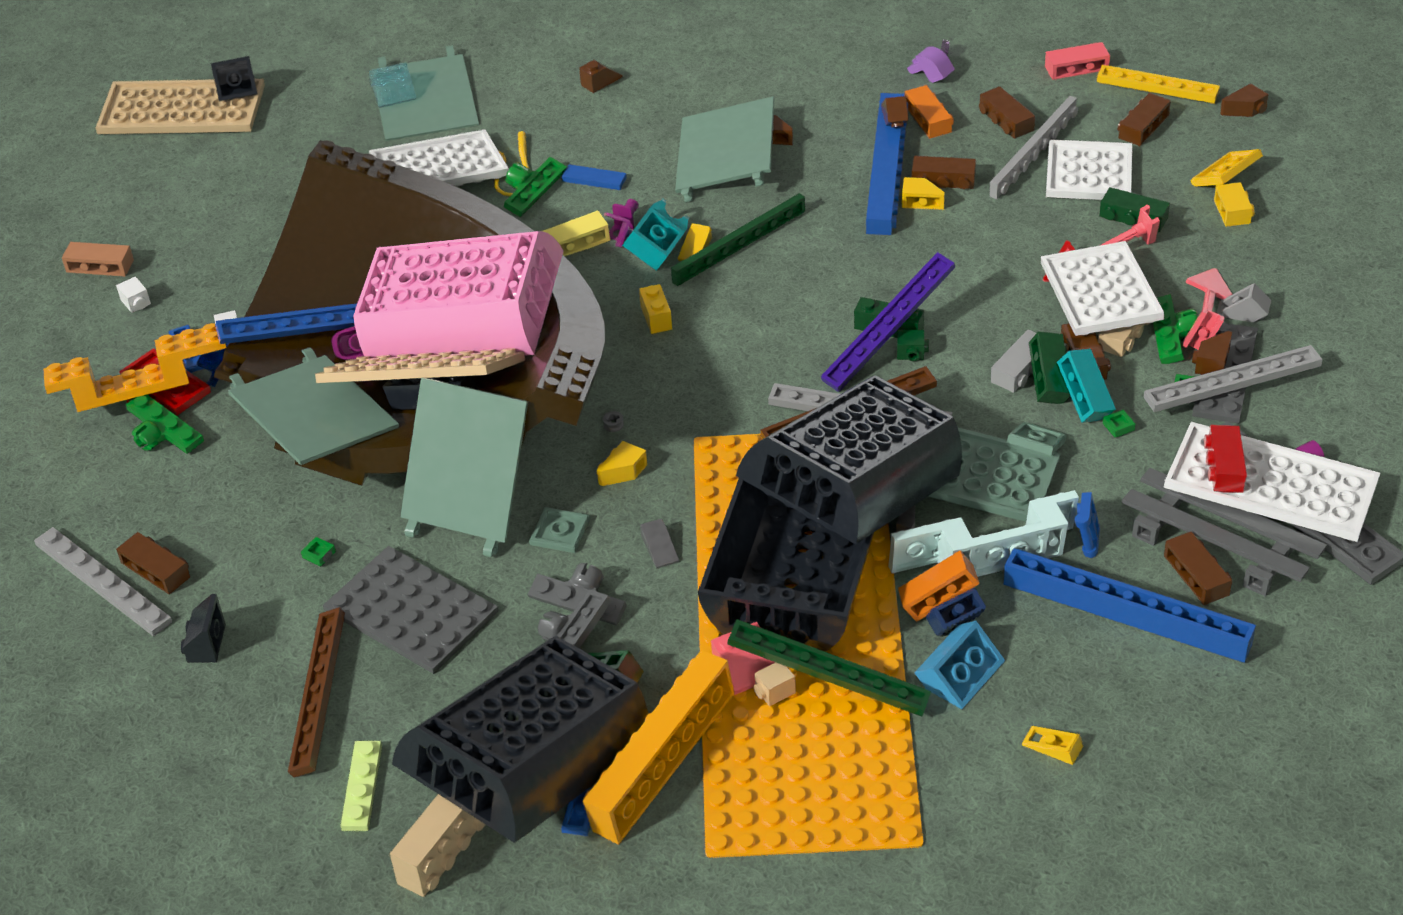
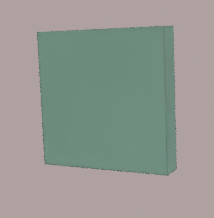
[1007,422,1067,456]
[529,507,590,553]

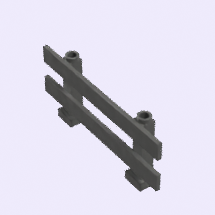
[1122,468,1327,597]

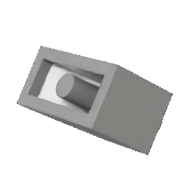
[1217,283,1271,322]

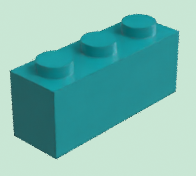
[1057,349,1116,423]

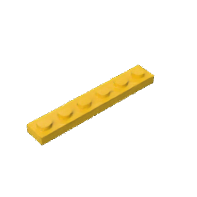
[1097,65,1220,104]

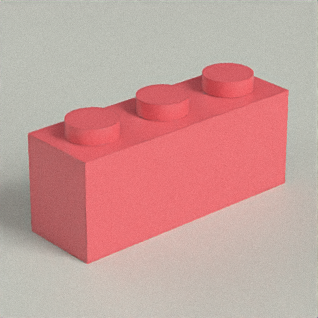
[1045,42,1110,80]

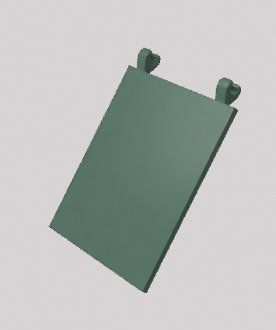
[372,45,479,141]
[675,96,775,202]
[228,348,399,465]
[400,378,528,557]

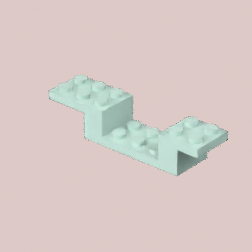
[888,490,1079,577]

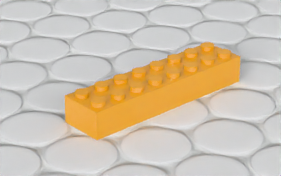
[583,650,735,845]

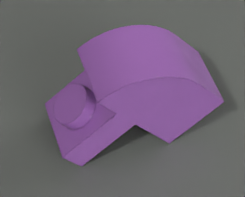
[907,47,955,83]

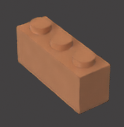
[62,242,134,276]

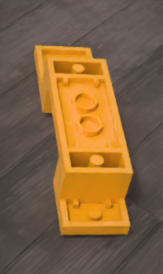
[43,323,226,412]

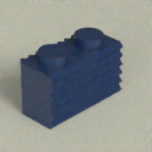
[926,588,986,637]

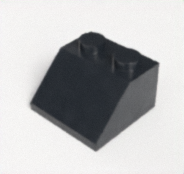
[211,56,258,102]
[181,594,226,663]

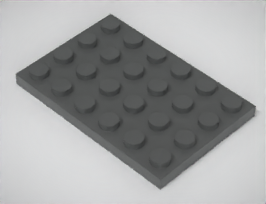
[323,546,498,674]

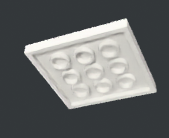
[1046,140,1132,200]

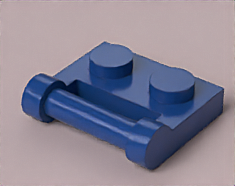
[1075,492,1100,558]

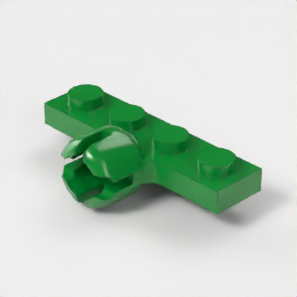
[504,157,567,218]
[1153,294,1198,364]
[126,394,204,454]

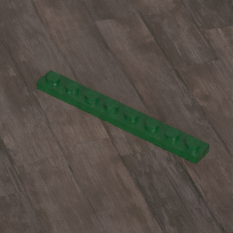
[671,193,805,287]
[727,619,931,717]

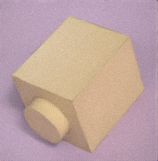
[754,663,796,706]

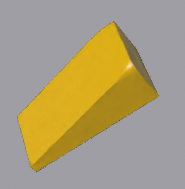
[678,224,712,261]
[1021,726,1083,765]

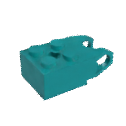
[622,198,689,271]

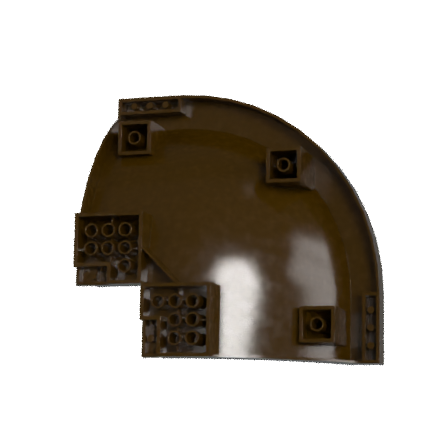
[214,140,605,486]

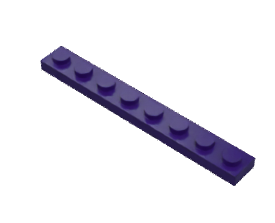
[821,252,955,392]

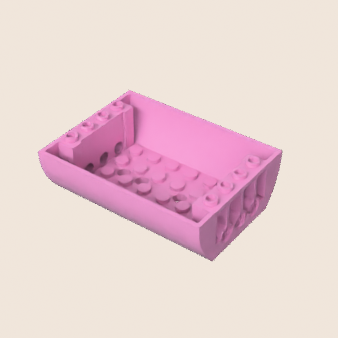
[354,231,563,359]

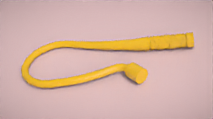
[494,131,529,196]

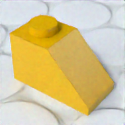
[902,177,944,210]

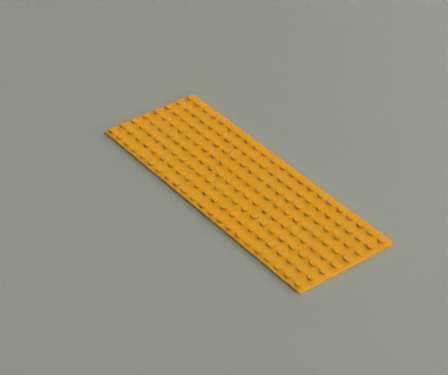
[694,434,923,858]

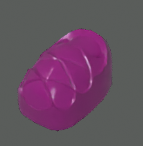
[332,326,364,359]

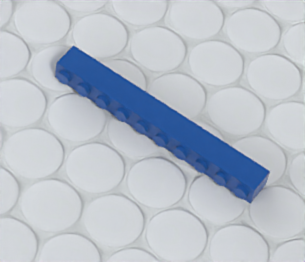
[866,93,908,235]
[1004,548,1256,663]

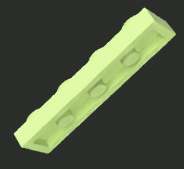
[341,741,382,831]

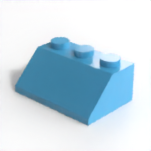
[914,621,1005,709]

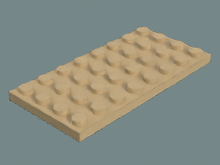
[96,79,265,134]
[315,348,525,383]

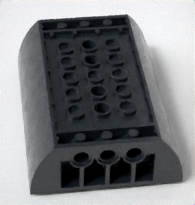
[736,375,962,544]
[698,478,874,652]
[392,635,648,843]

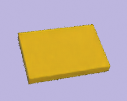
[1191,149,1263,186]

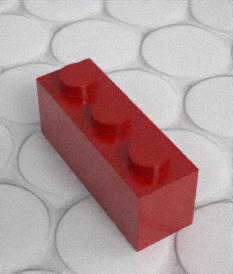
[1204,425,1247,493]

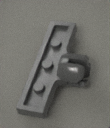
[528,563,627,626]
[538,589,612,648]

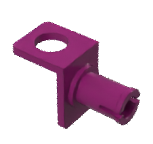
[609,199,639,240]
[603,212,633,247]

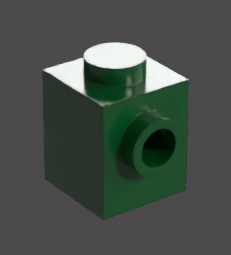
[897,330,929,361]

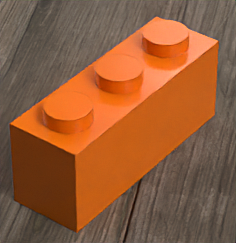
[905,85,954,139]
[898,550,980,622]

